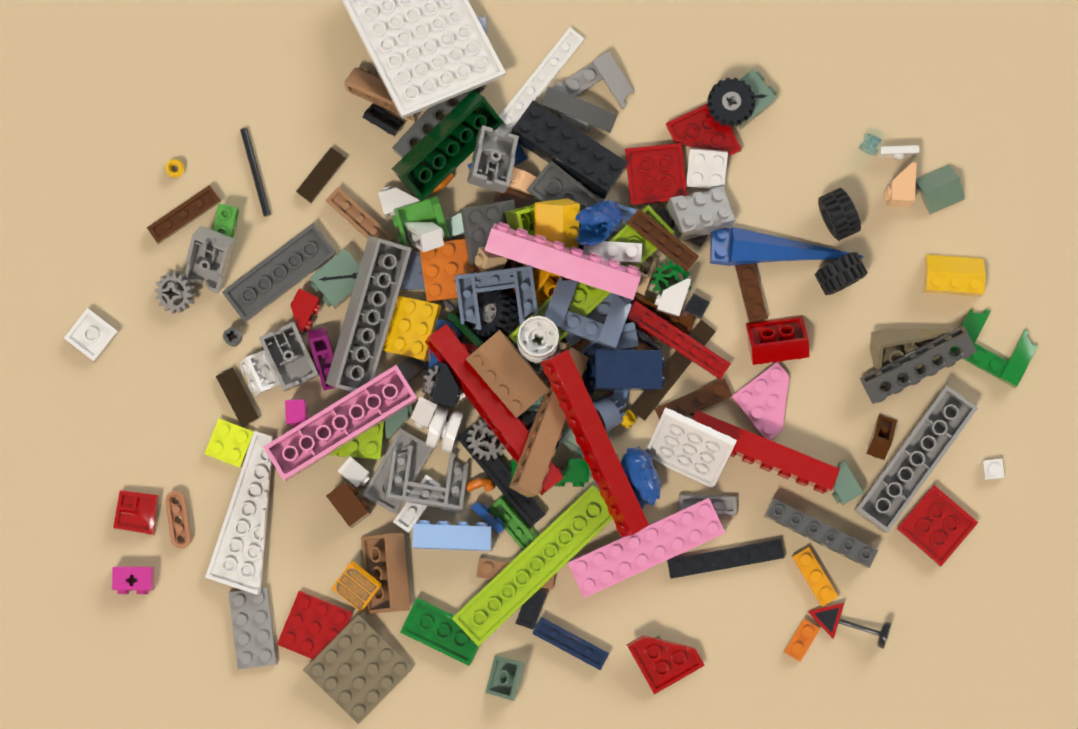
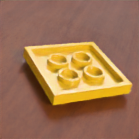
[382,296,441,361]

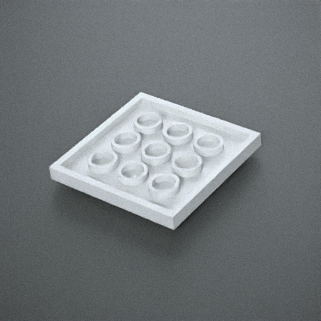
[646,407,737,488]

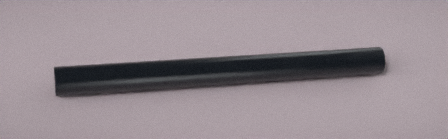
[240,128,271,217]

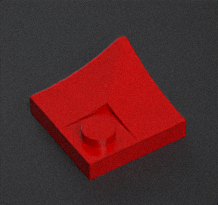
[113,490,159,535]

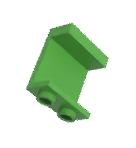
[392,196,450,247]

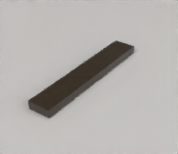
[629,320,716,421]

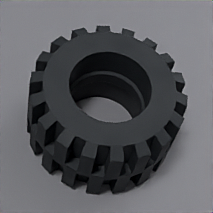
[818,188,861,241]
[814,252,868,295]

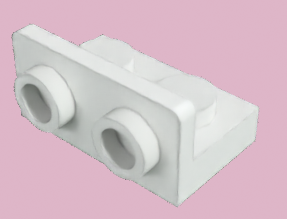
[240,350,281,397]

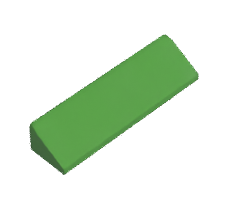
[489,495,540,550]

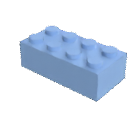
[412,520,492,551]

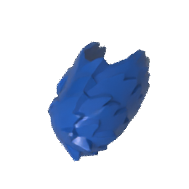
[575,200,623,246]
[621,446,662,509]

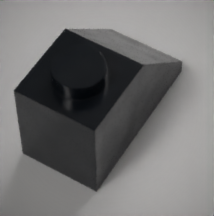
[429,363,460,407]

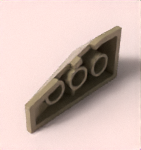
[870,329,951,370]

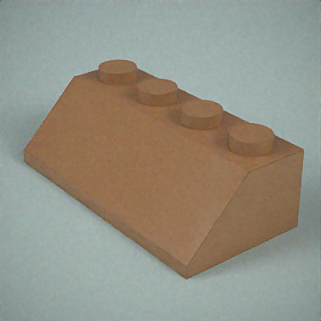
[344,67,420,122]
[466,330,551,418]
[361,533,410,614]

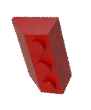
[746,316,810,365]

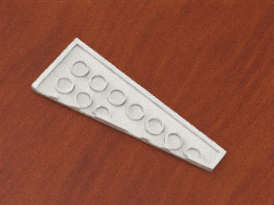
[205,431,274,595]

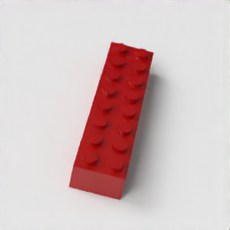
[692,410,840,494]

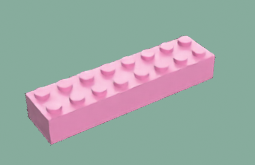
[484,222,642,300]
[263,365,418,482]
[568,498,725,598]

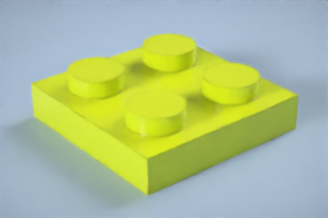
[204,418,254,468]

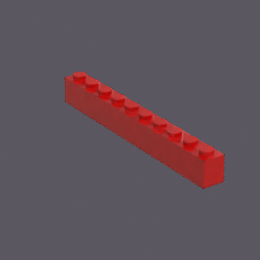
[425,324,563,496]
[541,350,649,537]

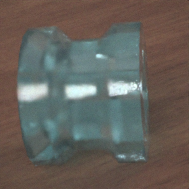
[859,133,882,155]

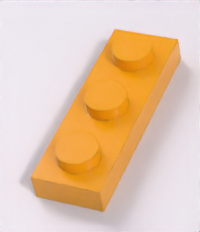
[792,547,838,607]

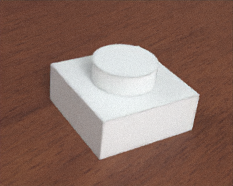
[982,459,1005,480]

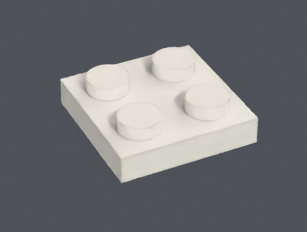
[686,148,728,189]
[64,308,118,362]

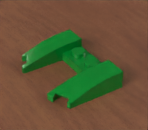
[950,309,1038,388]

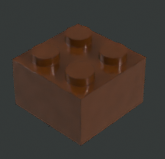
[326,482,371,528]

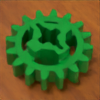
[651,261,692,296]

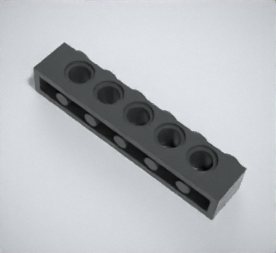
[392,85,486,158]
[860,326,977,404]
[763,498,878,568]

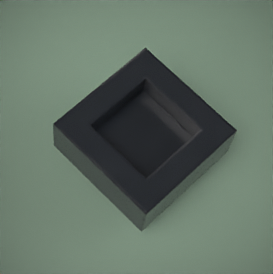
[684,293,710,320]

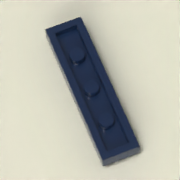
[532,617,610,671]

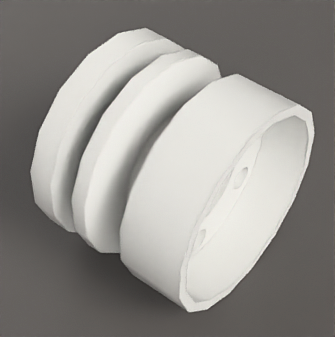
[517,316,559,363]

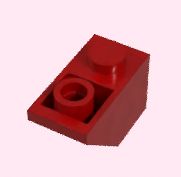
[290,288,322,334]

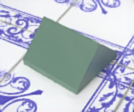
[916,165,965,215]
[485,655,524,701]

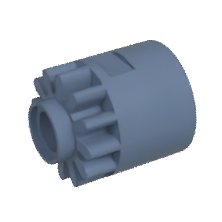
[593,395,625,433]

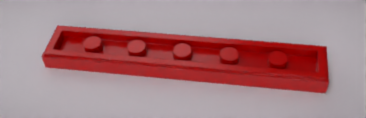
[627,300,731,380]

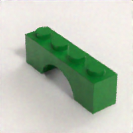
[510,459,589,487]

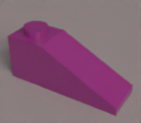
[308,326,336,391]

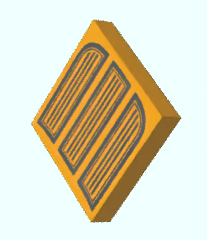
[331,560,382,612]

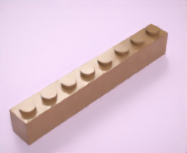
[509,347,589,498]

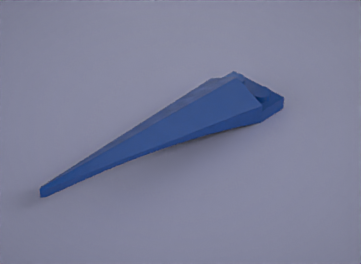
[710,227,864,266]

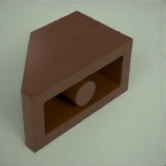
[866,414,897,460]

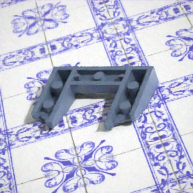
[455,265,538,330]
[544,277,632,350]

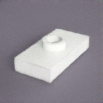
[879,145,919,160]

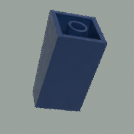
[584,349,665,391]

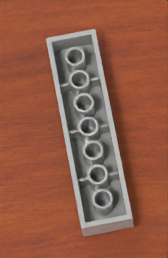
[326,236,412,392]
[854,385,978,533]

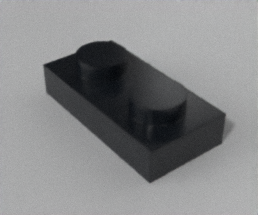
[362,103,405,137]
[515,591,547,630]

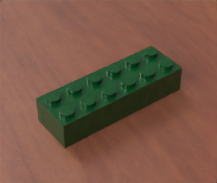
[392,90,503,201]

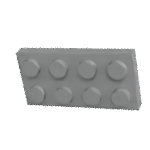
[362,428,434,514]
[228,587,277,669]

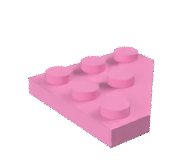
[732,362,789,440]

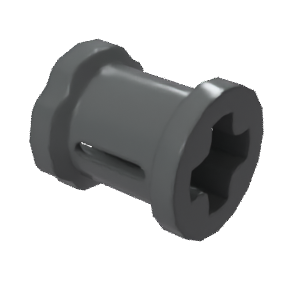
[223,328,242,347]

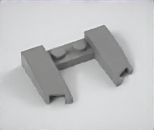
[551,51,634,132]
[384,445,468,513]

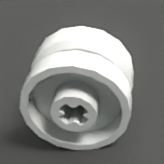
[426,405,464,453]

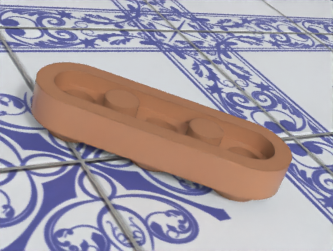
[165,491,191,548]

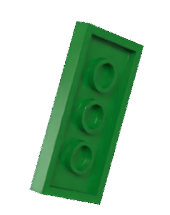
[400,598,479,666]

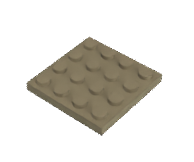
[303,614,413,724]

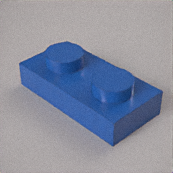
[471,502,505,535]

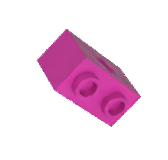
[285,399,309,428]
[112,567,154,594]

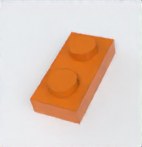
[783,619,820,662]

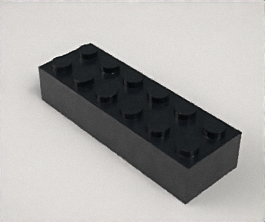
[511,100,628,200]

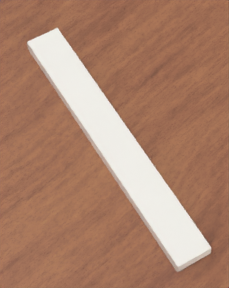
[495,28,585,135]

